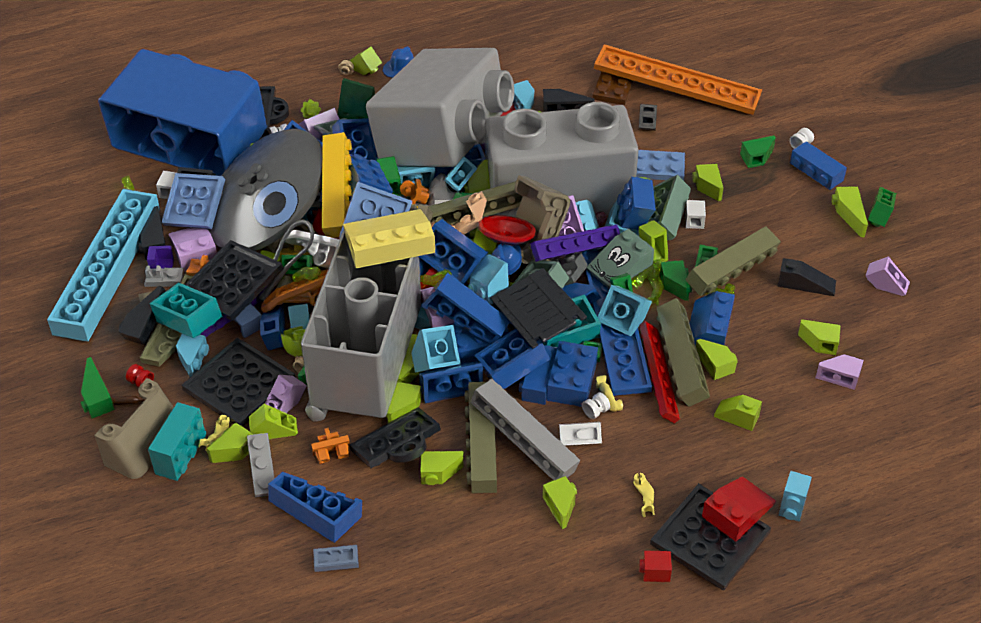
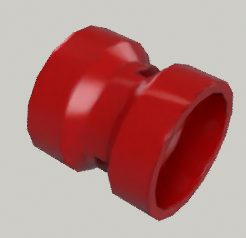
[126,364,154,388]

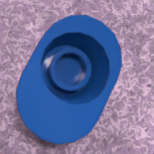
[383,46,414,78]
[492,244,522,276]

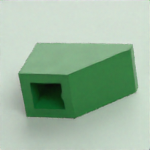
[740,135,776,168]
[376,156,403,196]
[659,260,692,301]

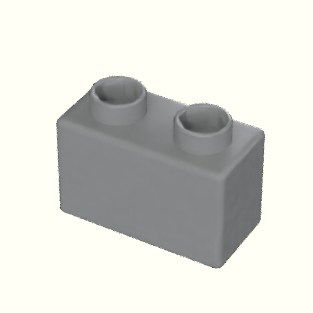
[366,48,514,167]
[485,102,639,216]
[301,231,422,418]

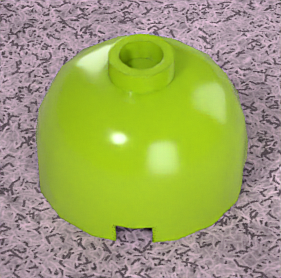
[281,326,306,357]

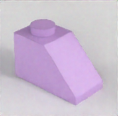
[866,256,910,296]
[816,354,864,390]

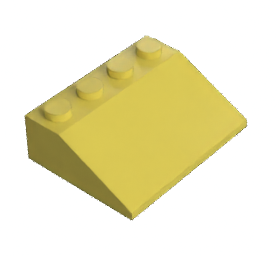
[343,209,435,268]

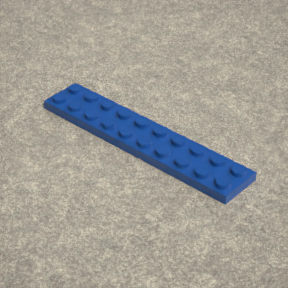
[581,247,652,396]

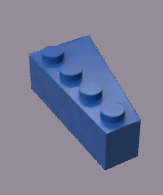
[421,273,509,344]
[268,472,362,543]

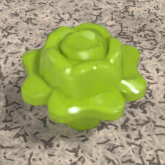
[301,99,321,118]

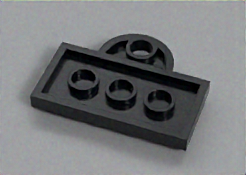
[259,86,289,136]
[349,407,441,468]

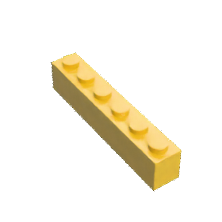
[322,132,352,238]

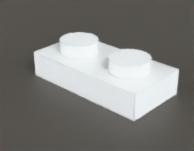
[559,422,602,446]

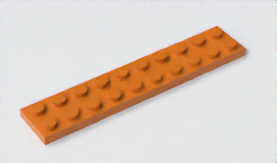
[594,44,762,115]

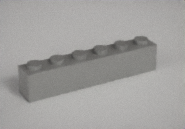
[471,379,580,480]

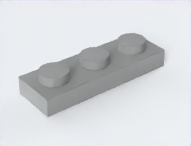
[247,433,274,497]

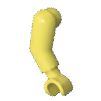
[596,375,623,412]
[198,415,230,451]
[633,473,655,517]

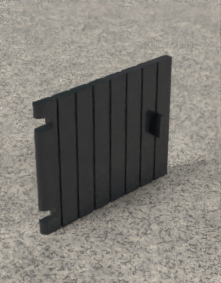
[490,268,587,349]

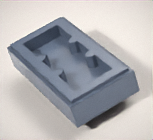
[313,545,359,572]

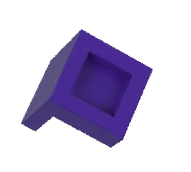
[147,246,174,269]

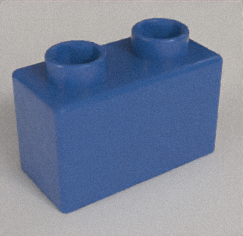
[98,49,267,176]

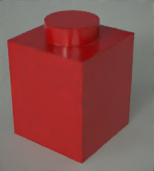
[639,551,672,582]

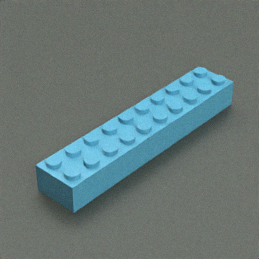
[47,189,160,342]

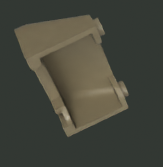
[496,175,571,264]
[94,378,174,479]

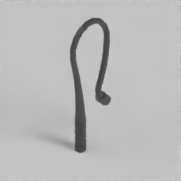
[259,220,314,301]

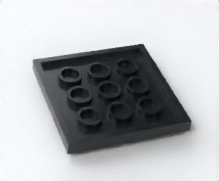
[185,240,284,321]
[181,337,295,427]
[650,483,771,591]

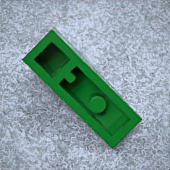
[868,187,897,227]
[80,357,115,419]

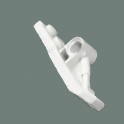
[285,230,339,269]

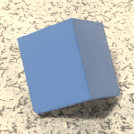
[234,304,262,338]

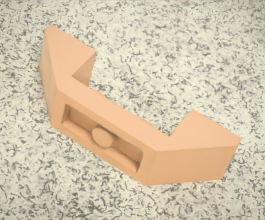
[430,191,487,235]

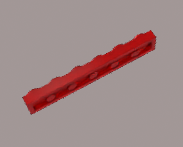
[640,321,680,423]

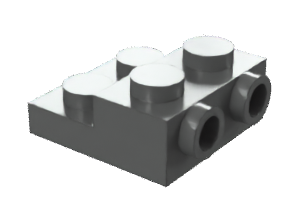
[550,253,588,286]

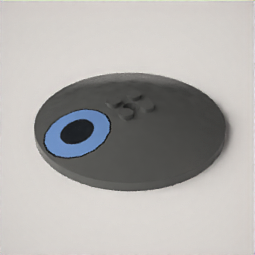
[207,129,323,251]

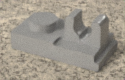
[144,266,185,287]

